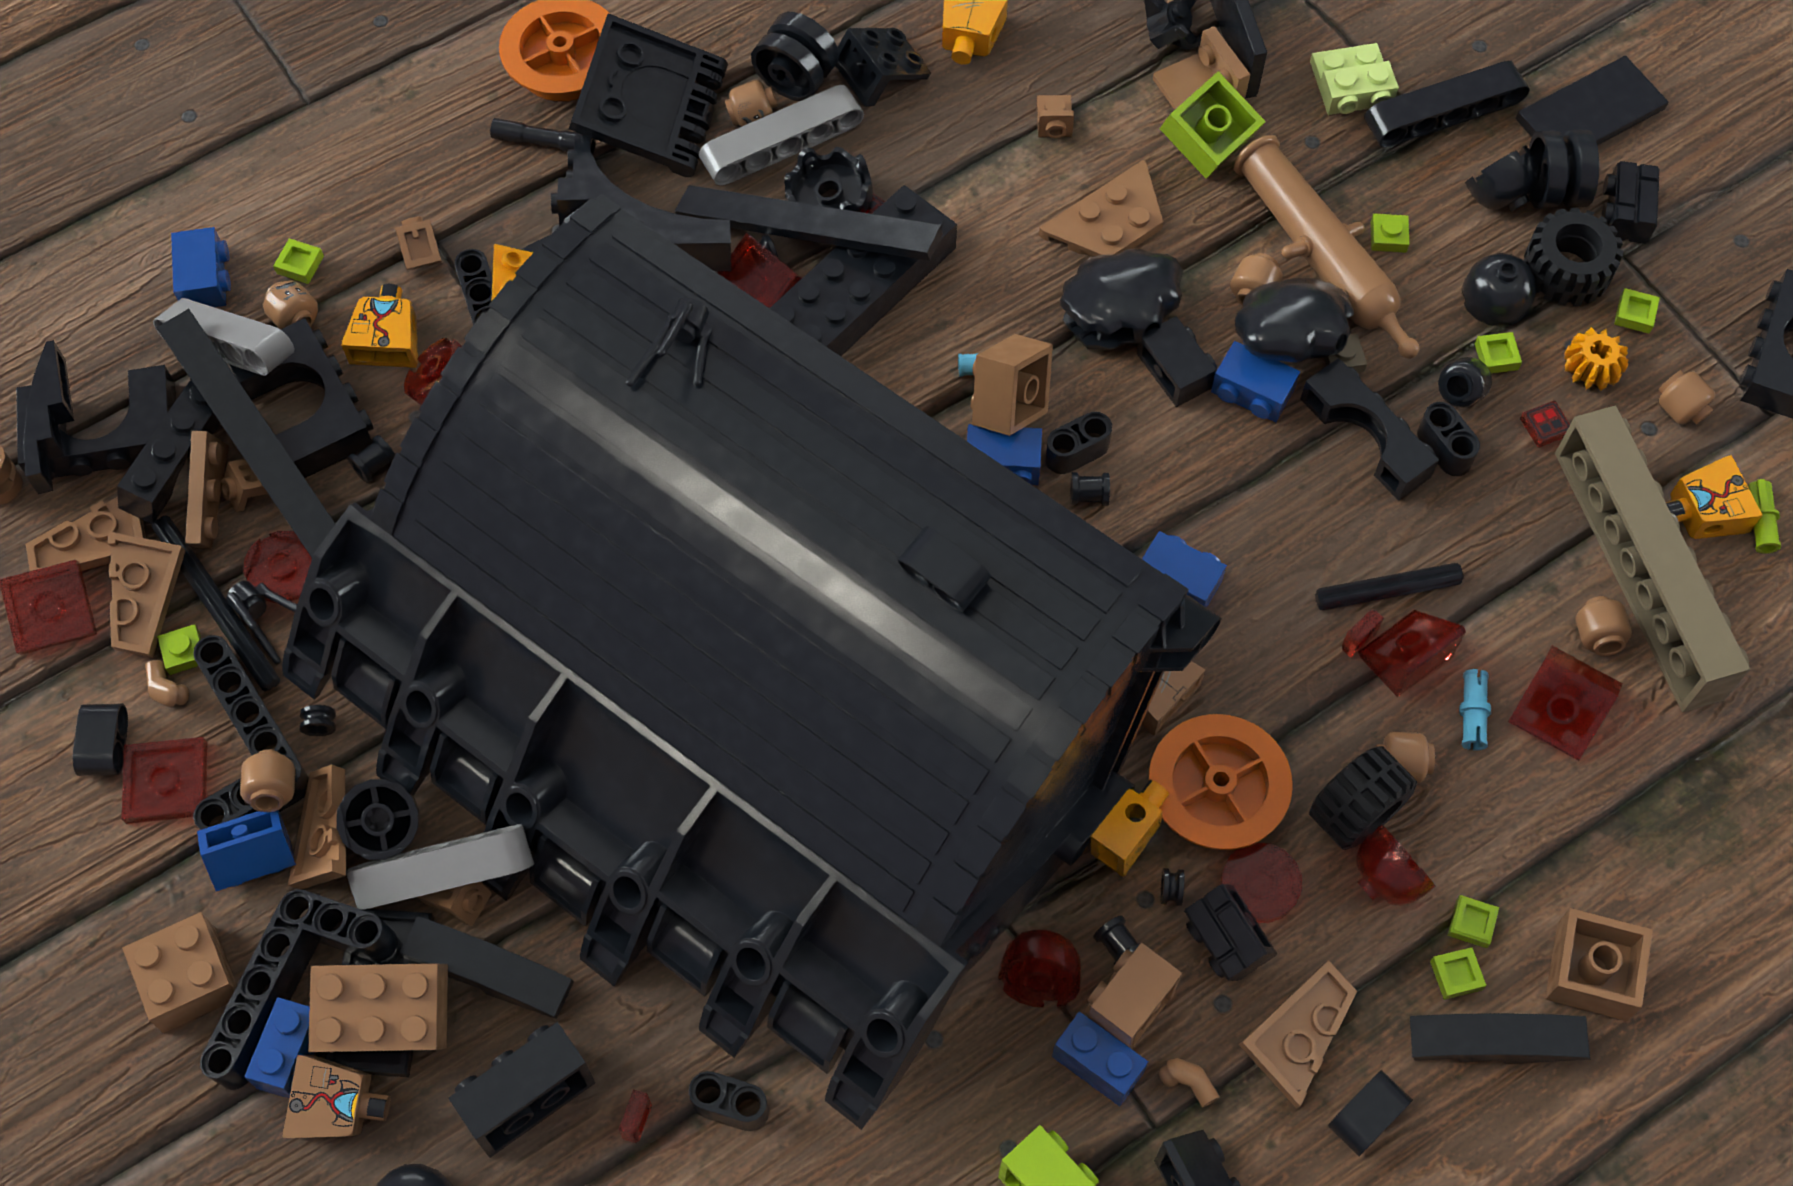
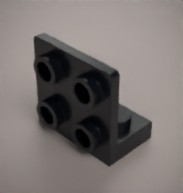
[835,27,931,106]

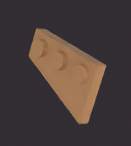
[185,431,229,549]
[25,497,146,583]
[108,531,186,658]
[288,764,346,890]
[1238,960,1357,1108]

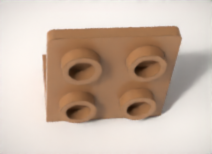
[1153,26,1250,110]

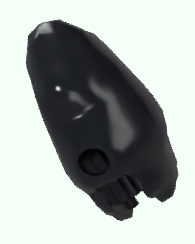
[1060,249,1183,350]
[1234,278,1354,363]

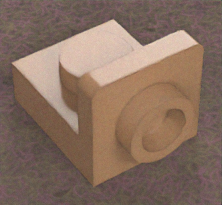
[1036,95,1074,138]
[395,217,442,271]
[221,459,268,512]
[417,882,491,926]

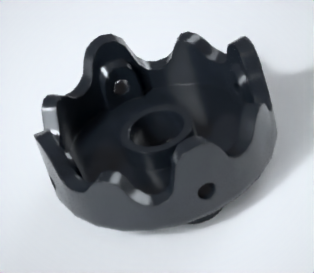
[784,147,873,213]

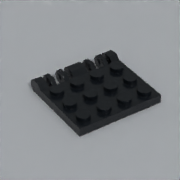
[569,13,728,177]

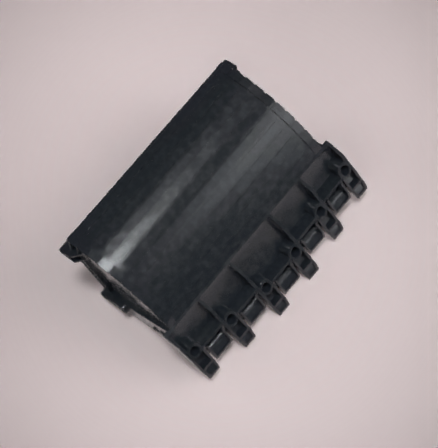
[282,194,1222,1130]

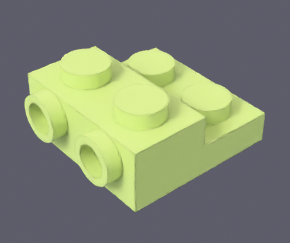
[1310,43,1399,115]

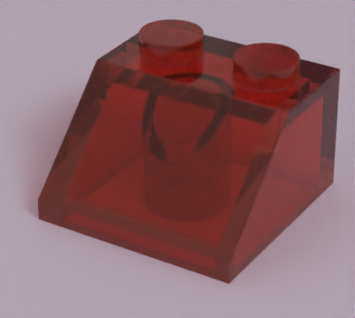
[1508,645,1623,761]

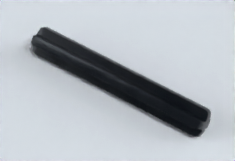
[1315,563,1464,610]

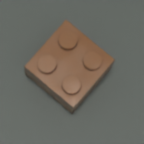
[971,334,1053,436]
[1545,908,1653,1021]
[122,912,237,1033]
[1085,942,1182,1049]

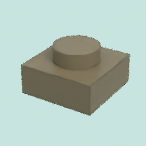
[1324,334,1367,373]

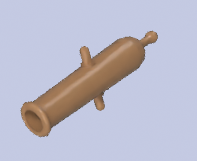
[1233,135,1420,359]

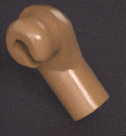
[145,660,189,707]
[1159,1058,1220,1108]

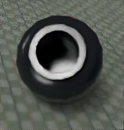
[1438,357,1492,408]

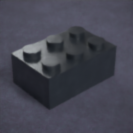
[448,1022,596,1158]

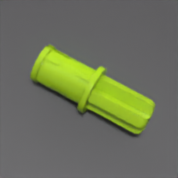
[1748,479,1781,554]

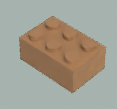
[308,964,448,1052]

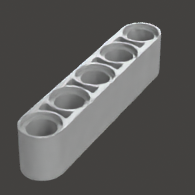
[699,85,864,185]
[153,298,295,376]
[346,824,534,910]

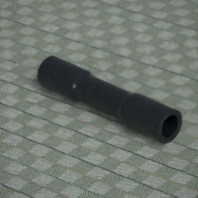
[490,118,596,155]

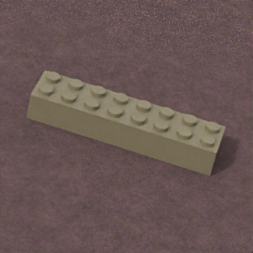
[1555,405,1750,713]

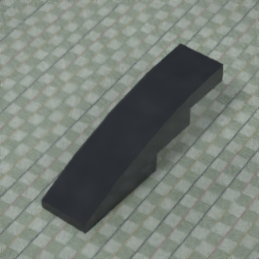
[23,340,75,494]
[399,916,574,1019]
[1410,1013,1591,1064]

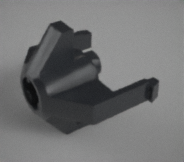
[1144,0,1202,51]

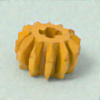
[1564,327,1629,391]

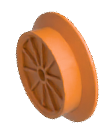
[499,0,610,101]
[1148,714,1293,850]

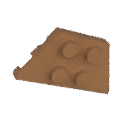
[1039,160,1163,257]

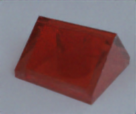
[1358,610,1466,697]

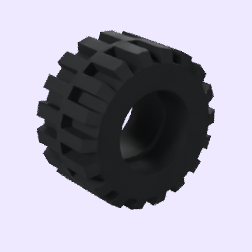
[1524,208,1623,306]
[1309,746,1417,850]

